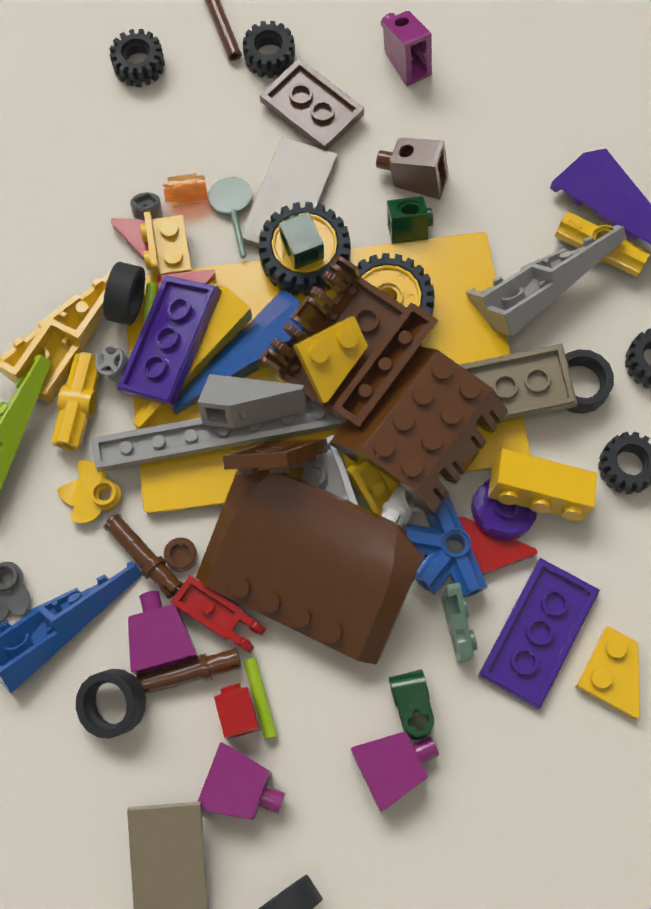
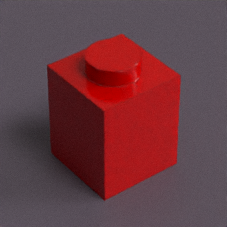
[213,683,260,740]

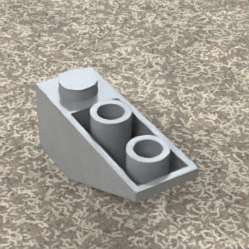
[197,374,307,429]

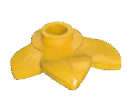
[57,460,122,524]

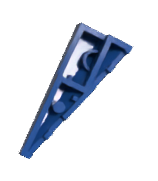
[171,289,304,415]
[0,562,141,693]

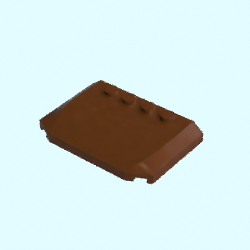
[196,468,425,665]

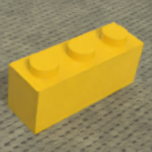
[488,448,597,522]

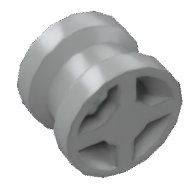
[95,345,131,382]

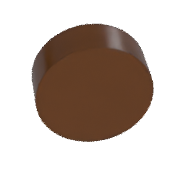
[164,537,198,572]

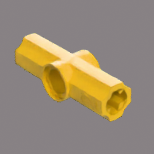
[554,211,651,278]
[51,352,100,451]

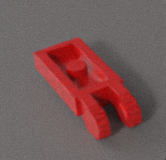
[170,575,266,653]

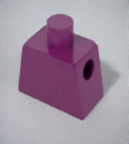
[381,11,432,86]
[128,591,199,675]
[351,731,439,812]
[197,742,286,820]

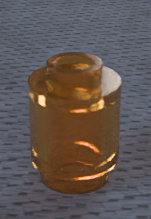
[163,173,208,208]

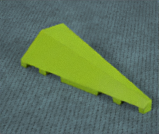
[0,355,52,491]

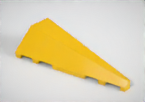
[0,261,121,405]
[133,282,252,429]

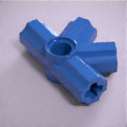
[406,495,488,598]

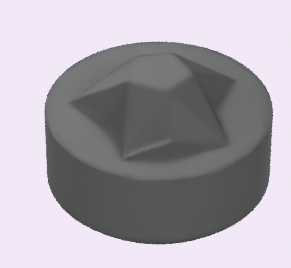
[130,192,162,220]

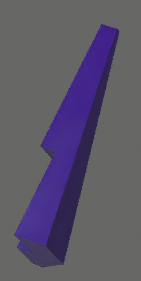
[550,148,651,245]

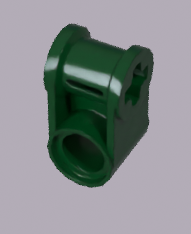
[388,669,434,740]

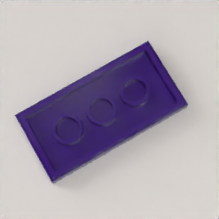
[117,275,222,407]
[478,558,600,710]

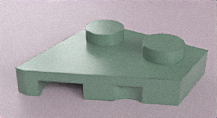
[441,582,477,663]

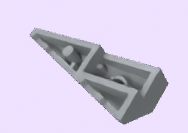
[466,225,627,337]

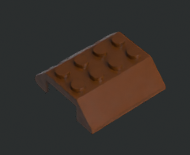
[259,255,438,429]
[329,346,508,516]

